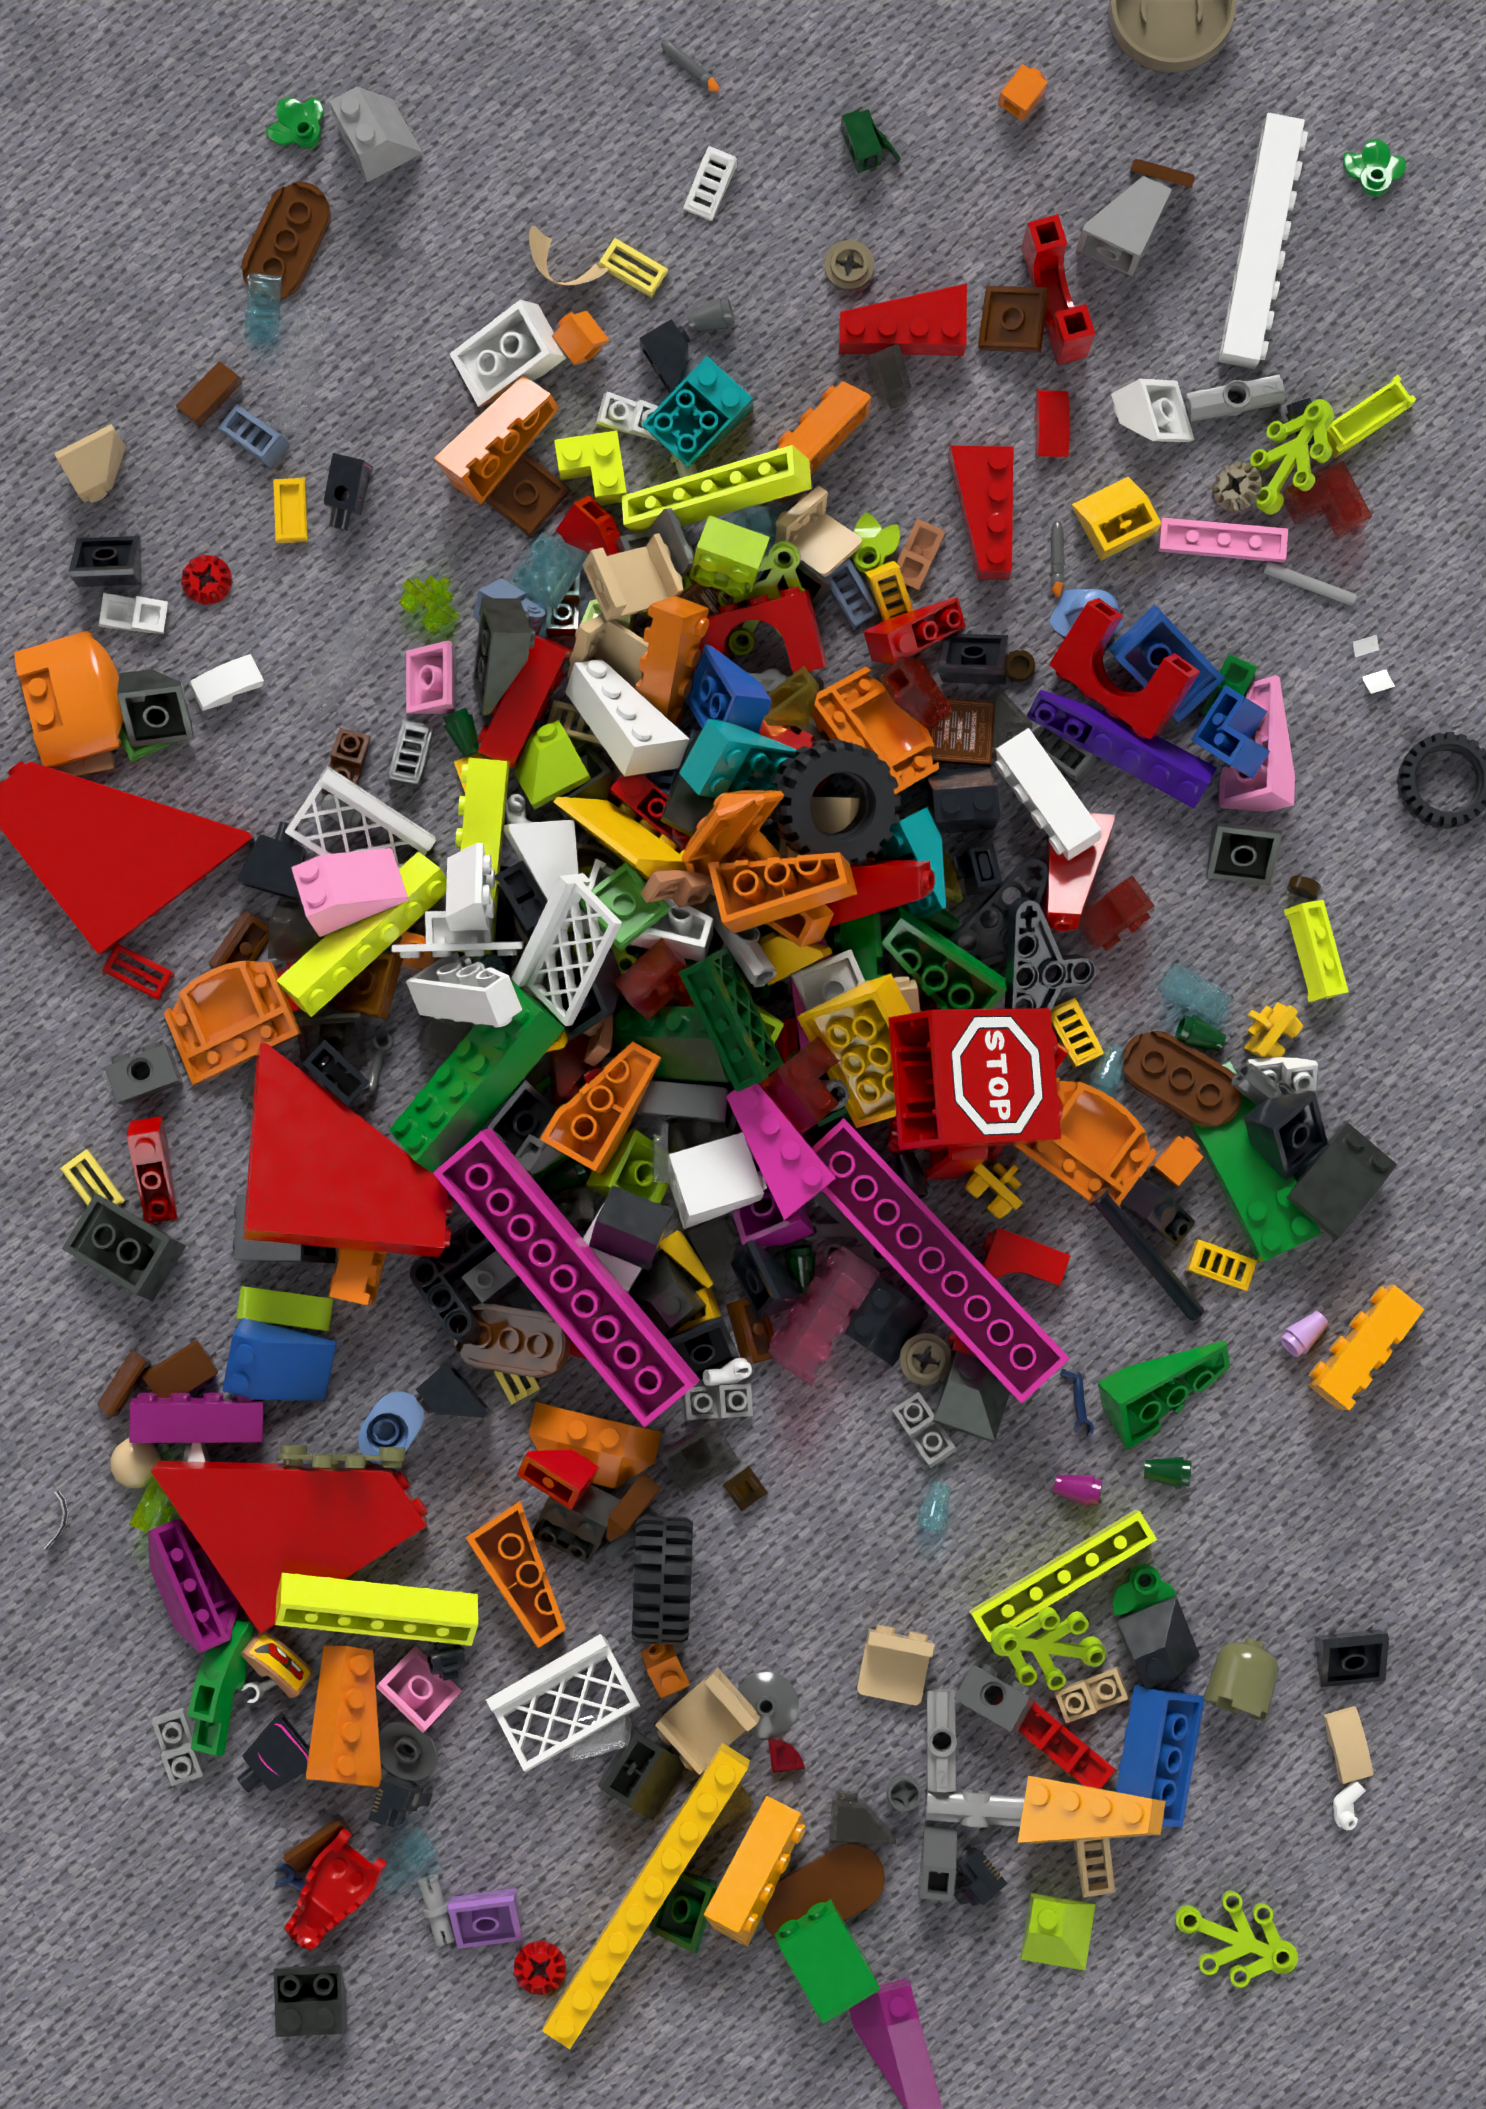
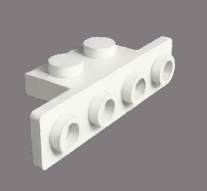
[392,911,524,958]

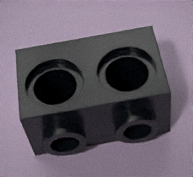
[495,860,547,940]

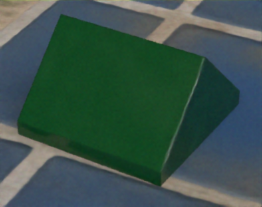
[649,1871,717,1953]

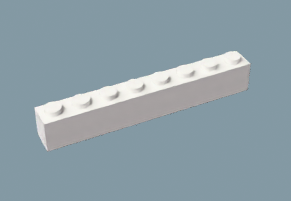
[1218,113,1308,369]

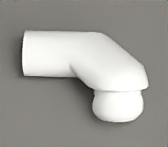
[703,1358,752,1386]
[1333,1781,1366,1830]

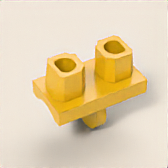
[1244,1002,1303,1058]
[964,1162,1023,1220]

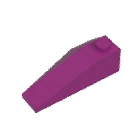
[734,1129,814,1246]
[849,1978,943,2109]

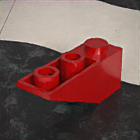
[555,495,621,558]
[863,597,966,664]
[609,774,691,851]
[126,1116,178,1223]

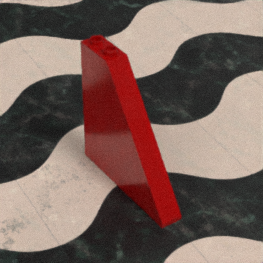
[0,761,255,955]
[243,1043,453,1257]
[150,1461,429,1634]

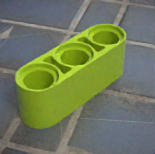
[236,1286,334,1331]

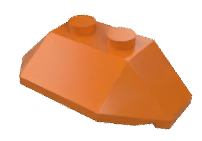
[681,790,785,876]
[528,1402,662,1488]

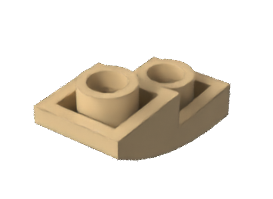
[1054,1666,1130,1723]
[1324,1706,1374,1784]

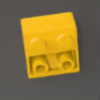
[1072,477,1162,561]

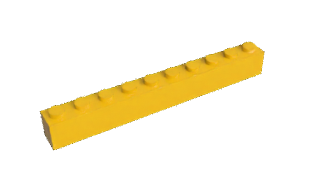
[542,1743,750,2049]

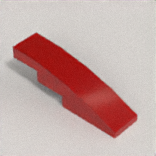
[993,1683,1118,1789]

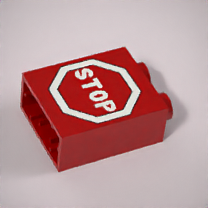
[888,1008,1063,1150]

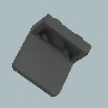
[616,508,694,578]

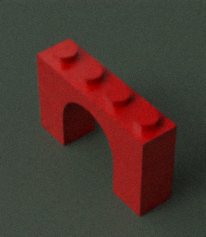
[1021,214,1095,366]
[693,586,828,675]
[1049,598,1200,740]
[947,1228,1071,1358]

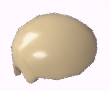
[110,1438,161,1488]

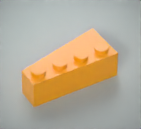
[1308,1284,1425,1411]
[1018,1776,1166,1844]
[704,1796,806,1947]

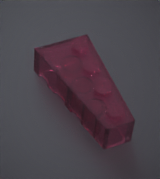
[768,1246,880,1386]

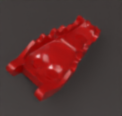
[284,1829,387,1951]

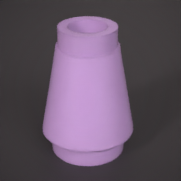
[1280,1311,1329,1357]

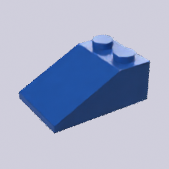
[1108,604,1226,723]
[685,645,771,734]
[222,1318,337,1401]

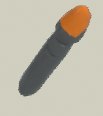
[661,40,720,92]
[1050,520,1065,597]

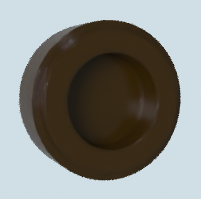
[1006,650,1036,683]
[1287,875,1321,899]

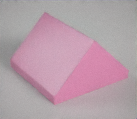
[406,641,456,714]
[376,1645,462,1733]

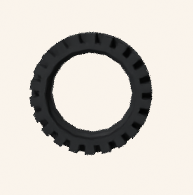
[1397,732,1486,829]

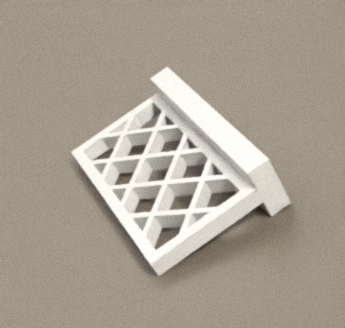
[285,766,436,868]
[511,873,622,1026]
[486,1634,640,1772]

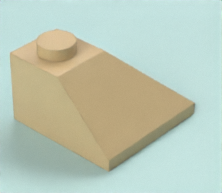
[54,424,126,503]

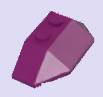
[148,1518,240,1653]

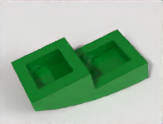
[1201,653,1257,715]

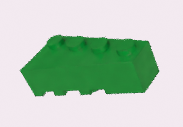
[881,907,1007,1010]

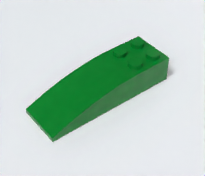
[1187,1062,1322,1263]

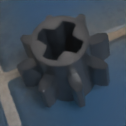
[427,1642,466,1681]

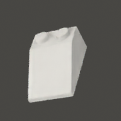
[450,300,567,407]

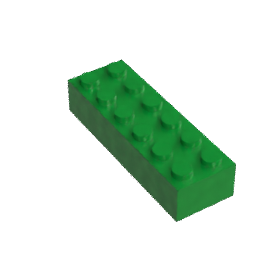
[389,981,565,1173]

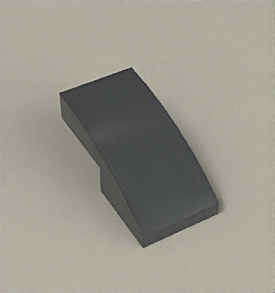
[514,1125,562,1174]

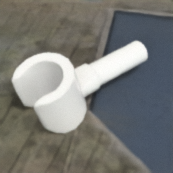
[242,1679,277,1703]

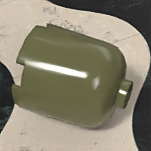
[1202,1637,1279,1721]

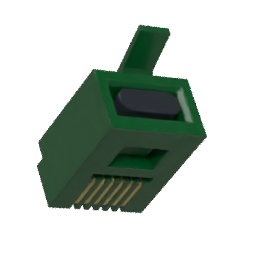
[840,109,901,173]

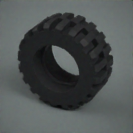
[771,739,901,864]
[632,1516,693,1645]

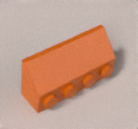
[776,381,872,504]

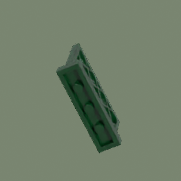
[678,946,784,1092]

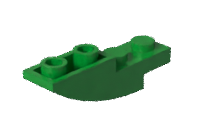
[187,1619,253,1756]

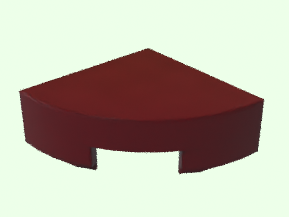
[768,1739,805,1773]

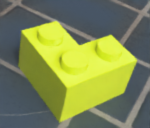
[554,430,627,506]

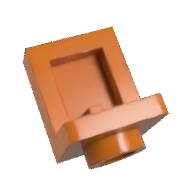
[641,1644,690,1698]

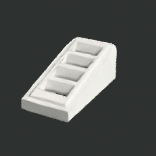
[683,146,737,221]

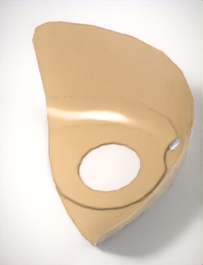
[529,226,609,287]

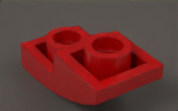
[1034,390,1070,457]

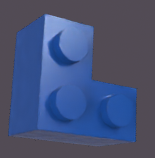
[1191,685,1270,779]

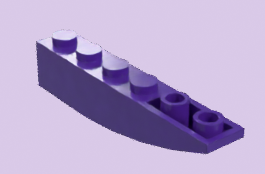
[1026,690,1217,809]

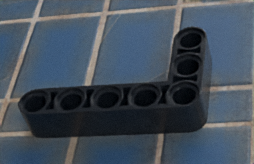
[410,1186,551,1345]

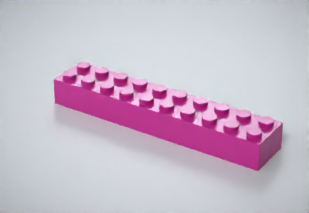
[812,1118,1070,1404]
[433,1128,700,1427]

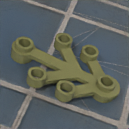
[277,1445,405,1468]

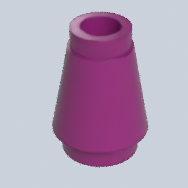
[1053,1474,1103,1507]

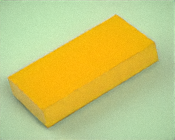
[273,478,308,543]

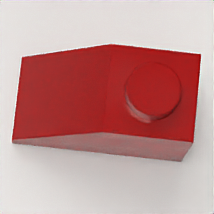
[517,1449,599,1510]

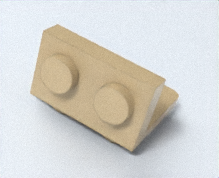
[775,486,862,577]
[567,613,649,689]
[857,1625,935,1705]

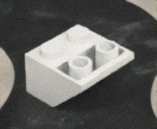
[446,843,495,931]

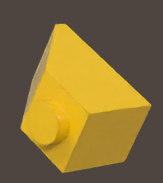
[758,932,832,986]

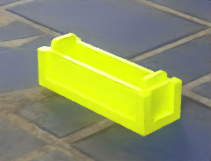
[1326,375,1416,458]
[1284,900,1349,1002]

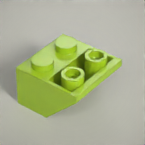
[689,515,770,600]

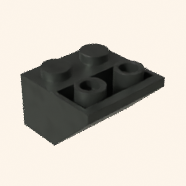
[532,1485,620,1564]
[598,1728,686,1821]
[274,1965,347,2037]

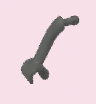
[357,1033,394,1097]

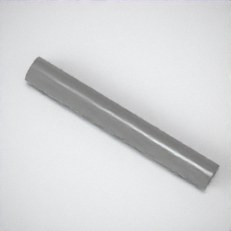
[1263,561,1357,606]

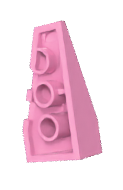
[1219,675,1295,812]

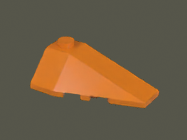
[540,1042,662,1175]

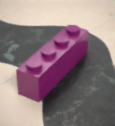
[129,1393,263,1443]

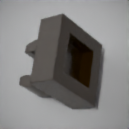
[723,1466,768,1512]

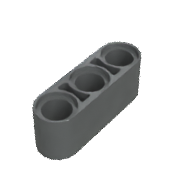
[635,1081,729,1123]

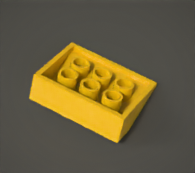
[553,797,686,901]
[797,974,912,1128]

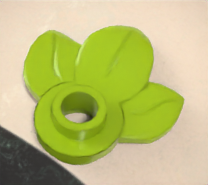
[849,512,900,574]

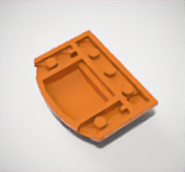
[14,631,125,768]
[807,667,939,794]
[164,961,301,1085]
[1013,1078,1157,1206]

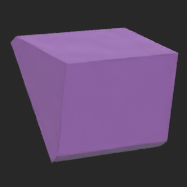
[448,1888,523,1949]

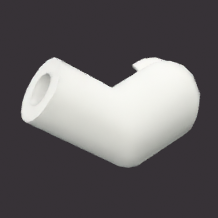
[505,794,532,824]

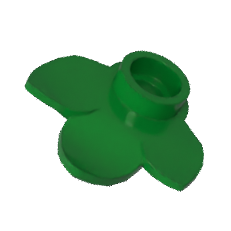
[265,97,324,149]
[1343,139,1406,196]
[1112,1564,1177,1615]

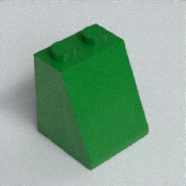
[774,1899,880,2024]

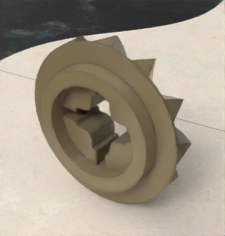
[824,240,875,291]
[1211,461,1262,512]
[899,1333,951,1385]

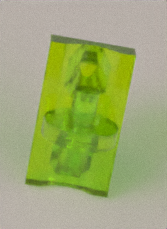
[398,575,460,633]
[129,1475,174,1533]

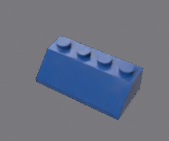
[1116,1685,1204,1827]

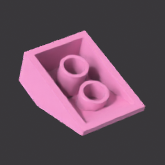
[291,848,409,937]

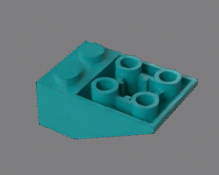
[642,356,754,468]
[679,719,797,798]
[871,807,946,920]

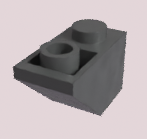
[918,1826,957,1902]

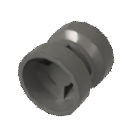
[887,1775,921,1812]

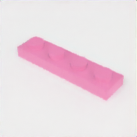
[1158,518,1288,563]

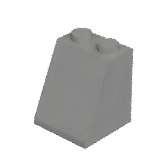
[329,87,422,182]
[1076,176,1172,277]

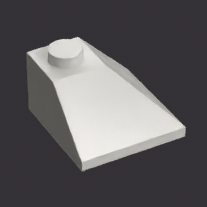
[1111,379,1195,442]

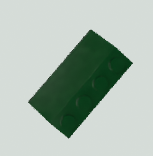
[612,1005,730,1082]

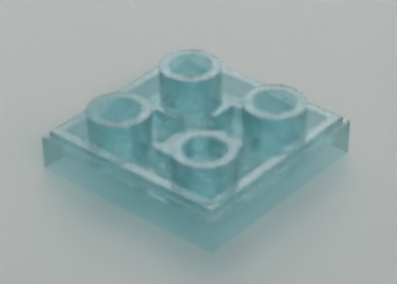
[509,532,588,610]

